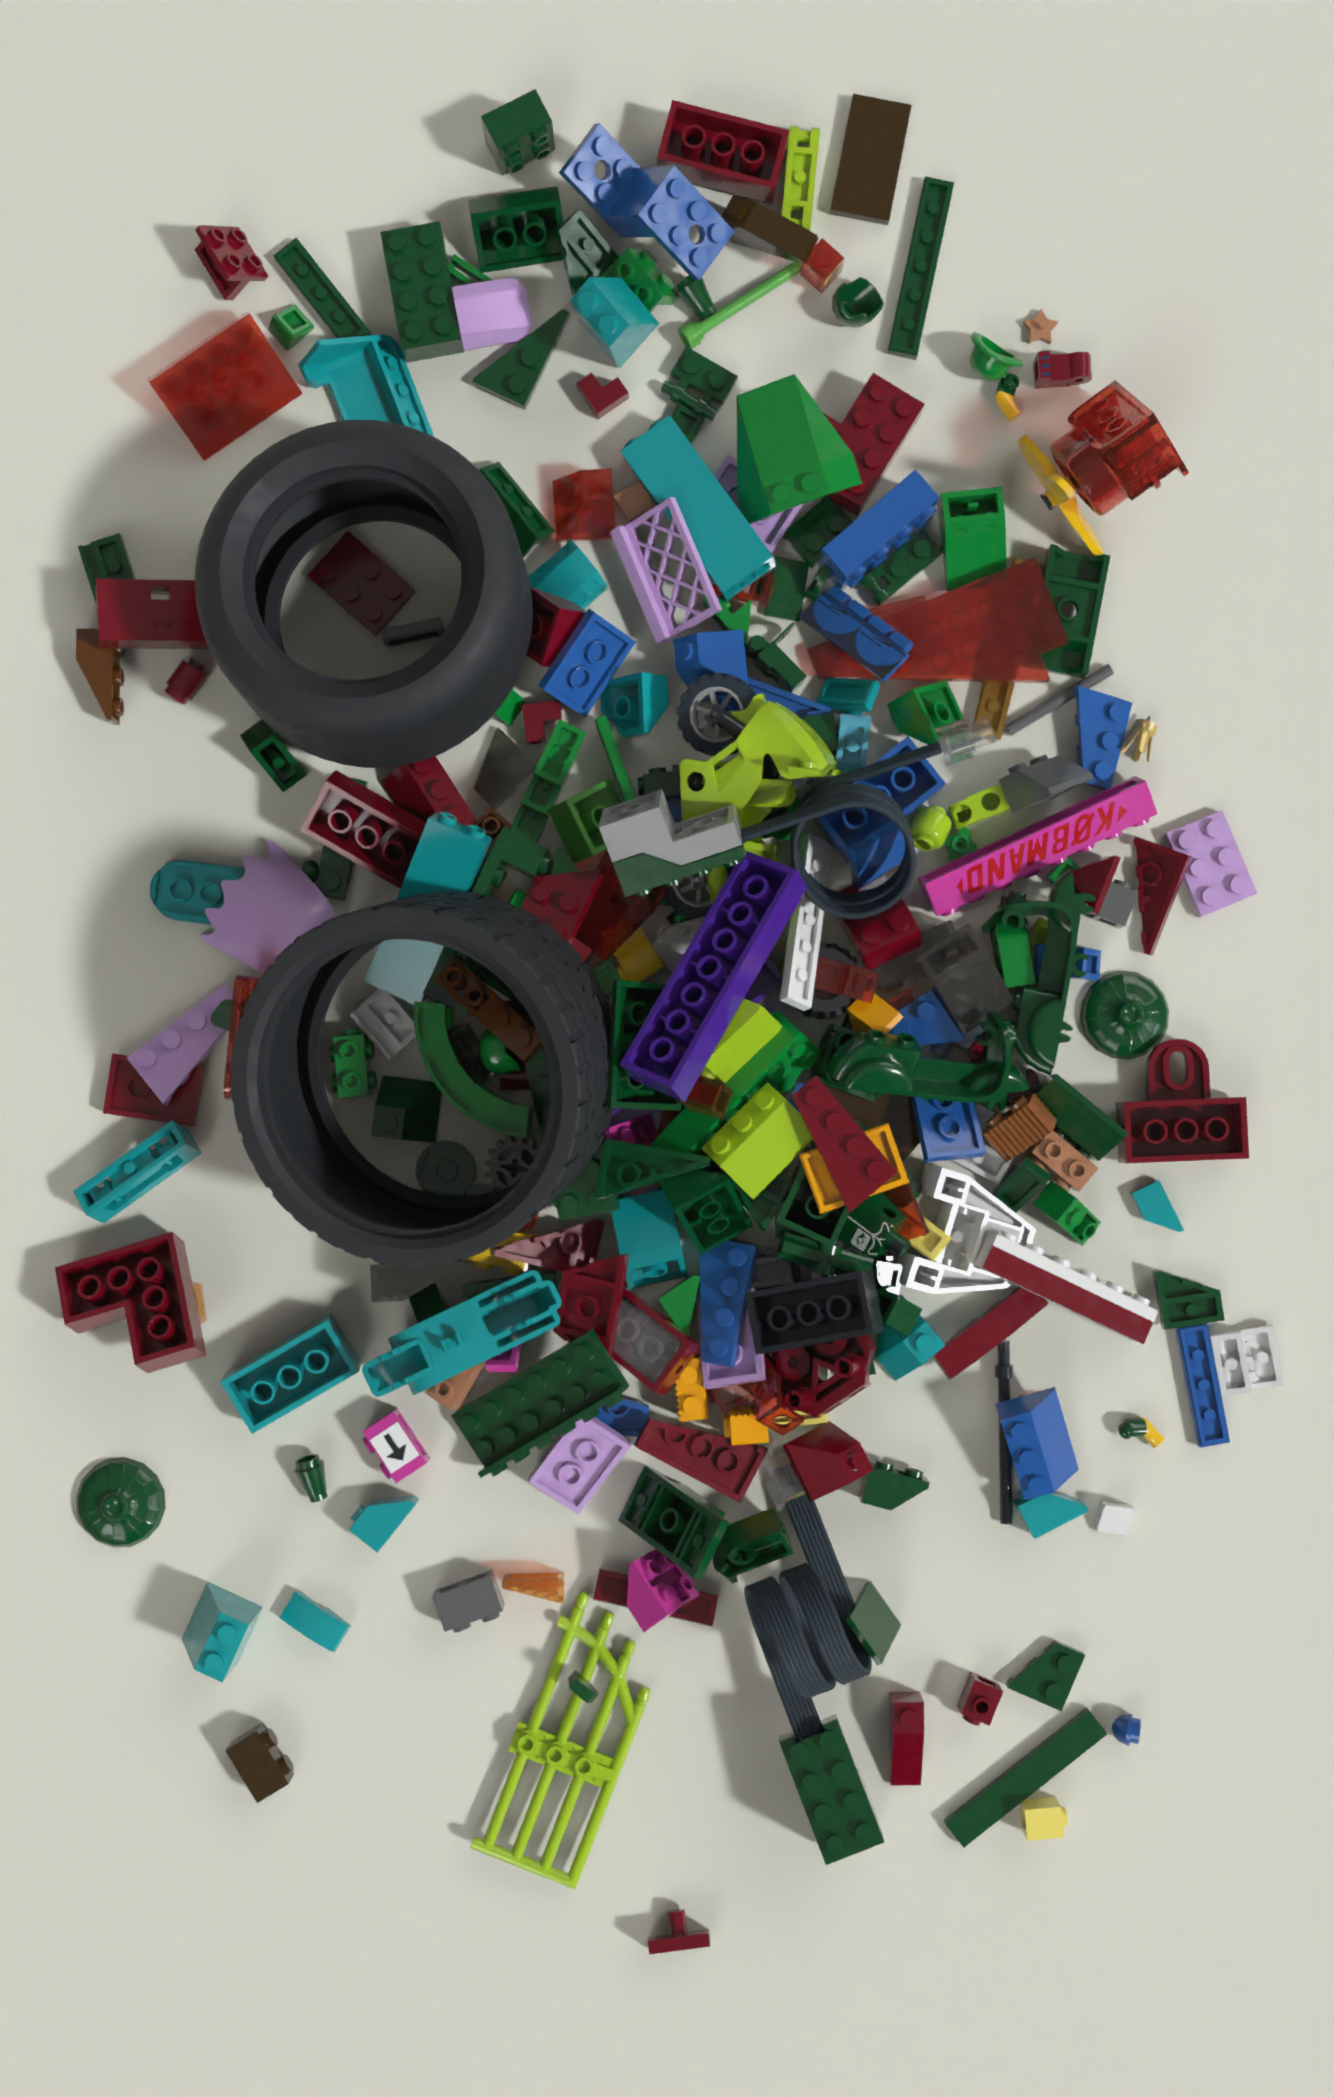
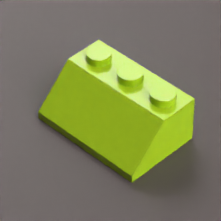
[701,1082,813,1199]

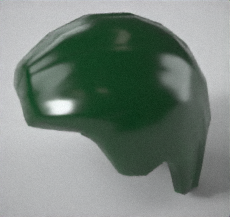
[832,277,884,328]

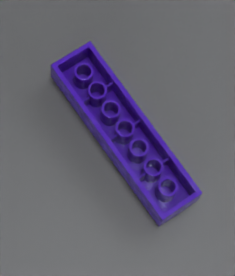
[619,851,807,1102]

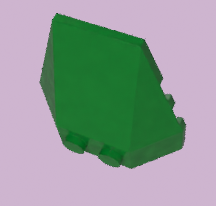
[736,374,862,524]

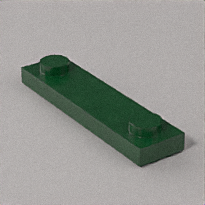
[316,778,368,900]

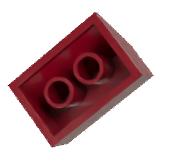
[381,756,478,826]

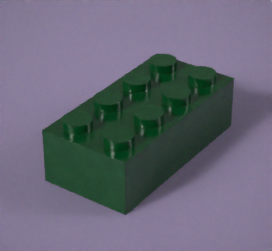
[380,221,465,363]

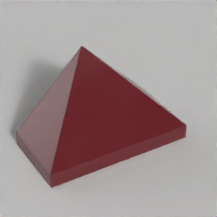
[1072,855,1121,915]

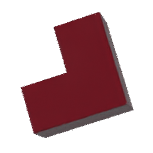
[576,372,629,420]
[522,700,562,745]

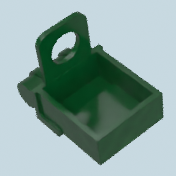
[746,622,807,693]

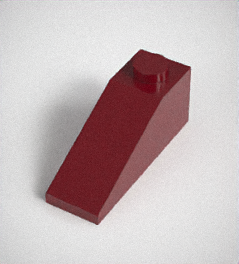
[889,1692,924,1786]

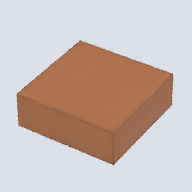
[614,481,655,523]

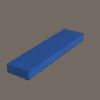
[1175,1323,1230,1448]

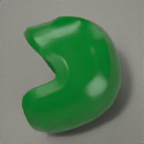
[478,1029,521,1075]

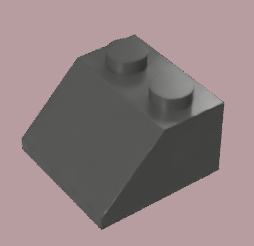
[999,754,1094,814]

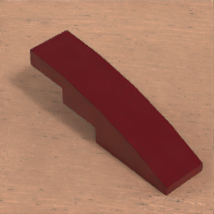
[932,1287,1049,1380]

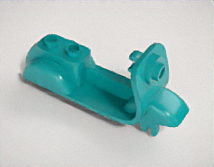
[362,1270,562,1397]

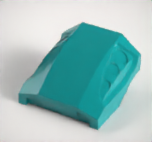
[528,539,608,610]

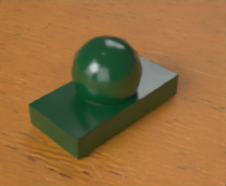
[992,1157,1051,1213]

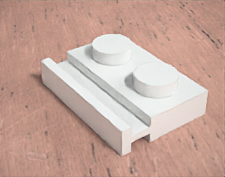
[349,989,416,1060]

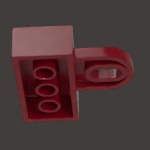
[1116,1039,1249,1164]

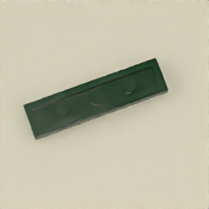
[273,238,371,338]

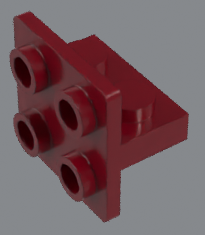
[194,225,269,300]

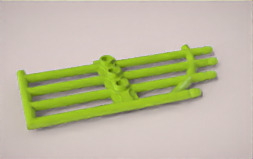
[470,1591,650,1890]

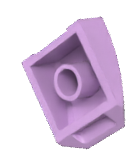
[452,278,533,351]

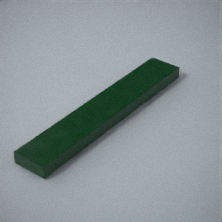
[887,176,954,360]
[944,1707,1107,1848]

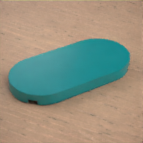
[150,860,245,925]

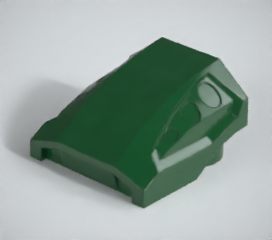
[811,1024,876,1102]

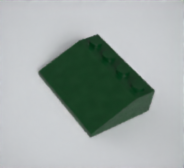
[607,980,681,1111]

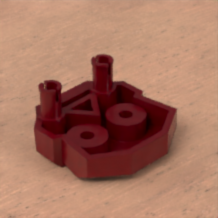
[764,1335,876,1417]

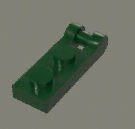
[859,529,943,607]

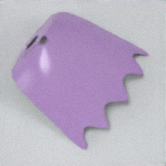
[200,840,336,973]

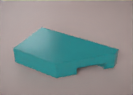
[1130,1180,1184,1232]

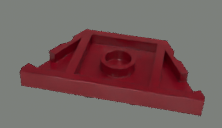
[521,869,604,945]
[553,1254,629,1358]

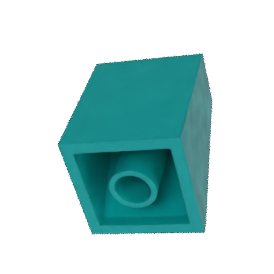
[570,277,660,368]
[611,1188,688,1289]
[182,1582,263,1683]

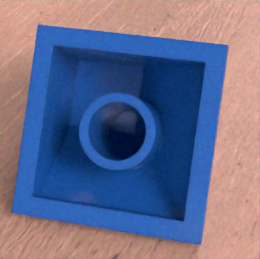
[673,630,748,703]

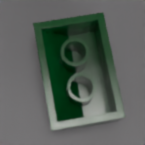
[468,186,563,273]
[1032,1074,1129,1161]
[660,1170,753,1256]

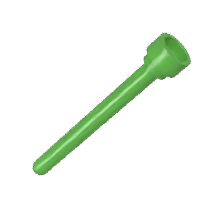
[678,262,805,349]

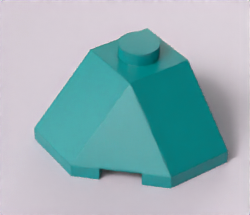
[600,672,669,738]
[875,1295,945,1381]

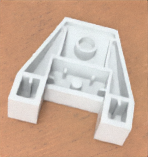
[897,1163,1036,1294]

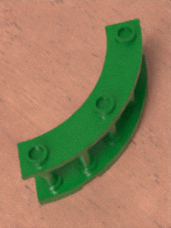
[414,1001,534,1138]

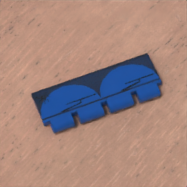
[799,586,913,682]

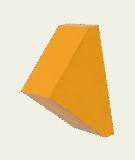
[847,989,903,1034]

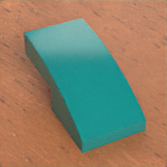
[279,1591,351,1652]

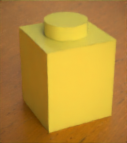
[1020,1796,1068,1841]

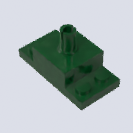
[618,1466,730,1579]

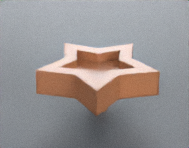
[1022,309,1058,344]

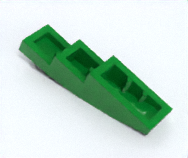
[511,719,587,843]

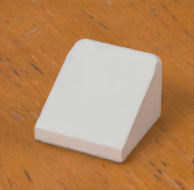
[1096,1501,1134,1536]

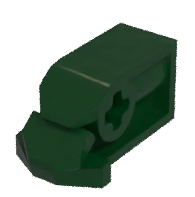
[712,1507,794,1584]

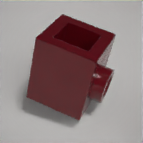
[957,1671,1003,1726]

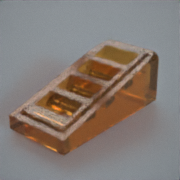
[502,1572,565,1603]

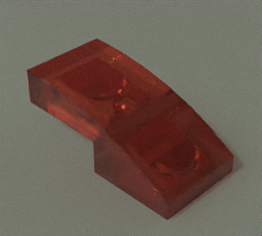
[814,956,879,1003]

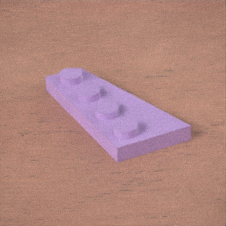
[127,984,244,1106]

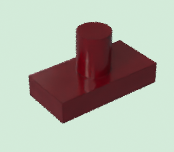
[648,1909,711,1955]

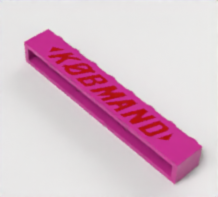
[917,776,1158,916]

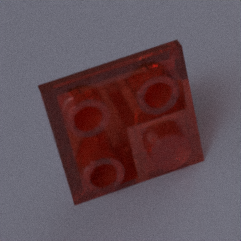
[552,468,615,542]

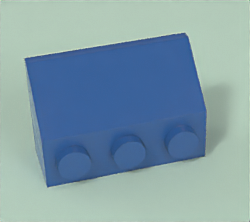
[995,1387,1079,1500]

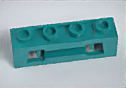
[73,1120,202,1223]

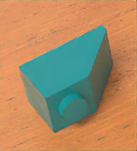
[1013,1491,1089,1539]
[349,1495,419,1553]

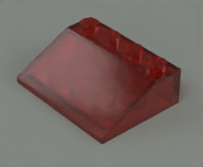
[147,311,303,461]

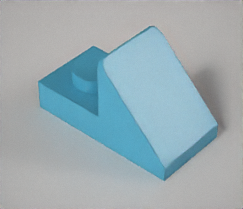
[835,714,871,771]

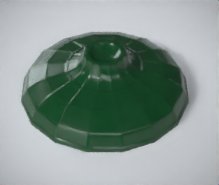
[1080,971,1169,1060]
[76,1458,166,1548]

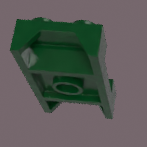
[1024,544,1111,679]

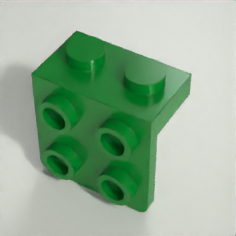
[601,248,679,313]

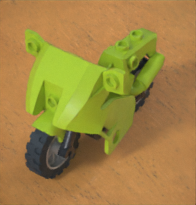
[660,673,844,920]

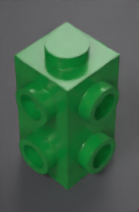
[329,1029,377,1098]

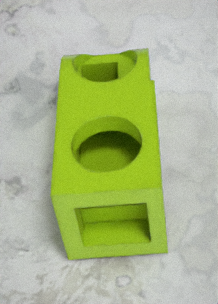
[948,784,1010,830]

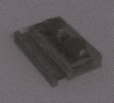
[448,1023,499,1085]

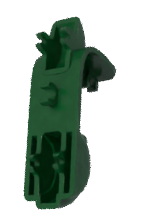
[997,869,1096,1076]
[827,1010,1029,1111]

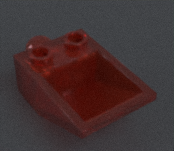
[575,850,668,961]

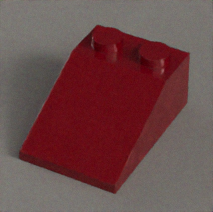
[837,874,922,971]

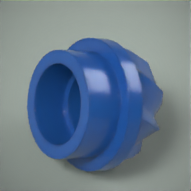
[1112,1714,1141,1746]

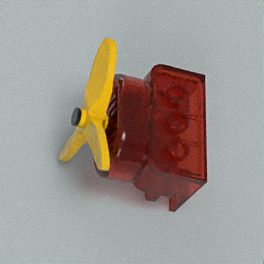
[1018,380,1189,556]

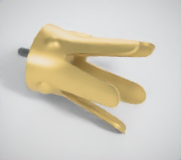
[1120,716,1158,762]

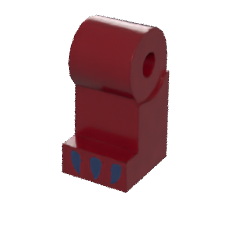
[1033,351,1092,389]

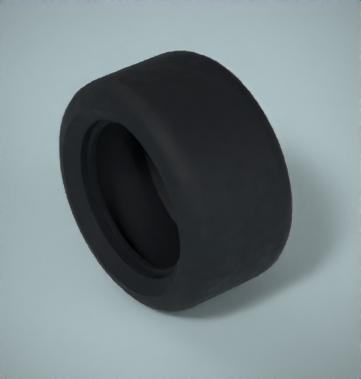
[195,420,533,768]

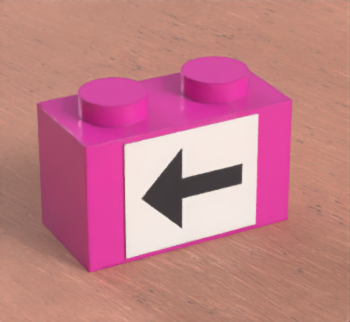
[363,1408,430,1483]

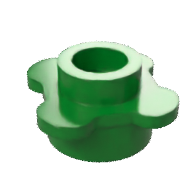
[944,827,977,861]

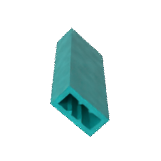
[620,415,776,602]
[364,812,492,1004]

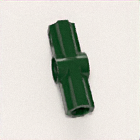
[777,1231,874,1276]

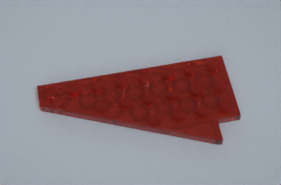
[807,557,1069,683]

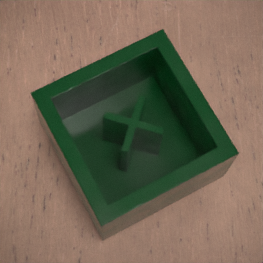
[481,89,555,176]

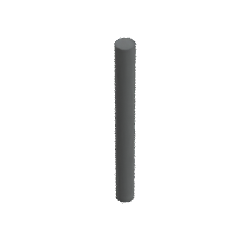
[1004,664,1114,736]

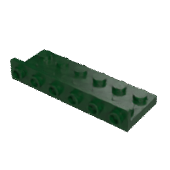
[451,1328,630,1478]

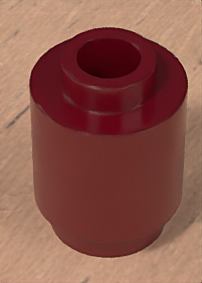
[164,658,208,705]

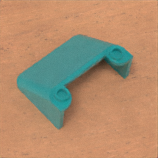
[298,334,433,436]

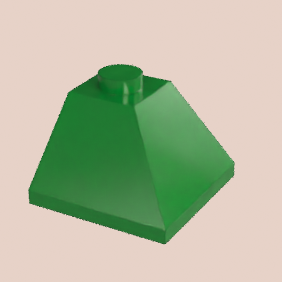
[887,680,969,745]

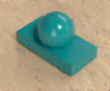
[816,677,881,715]

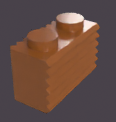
[982,1093,1057,1163]

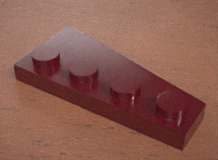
[791,1075,898,1213]
[633,1418,769,1503]

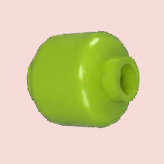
[909,805,952,852]

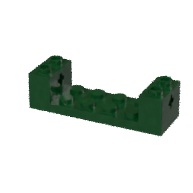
[423,827,553,1017]

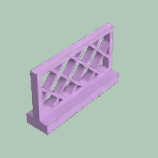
[610,497,722,643]

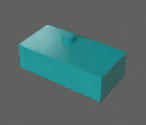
[220,1312,362,1434]

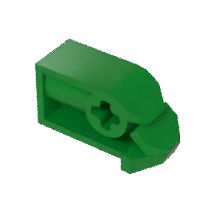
[981,911,1036,990]

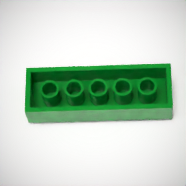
[650,1009,821,1172]

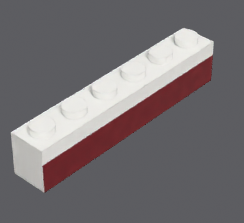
[974,1230,1158,1344]

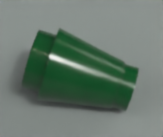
[676,276,717,321]
[294,1454,328,1503]

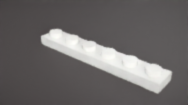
[780,833,833,1011]

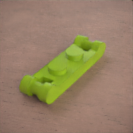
[782,125,820,231]

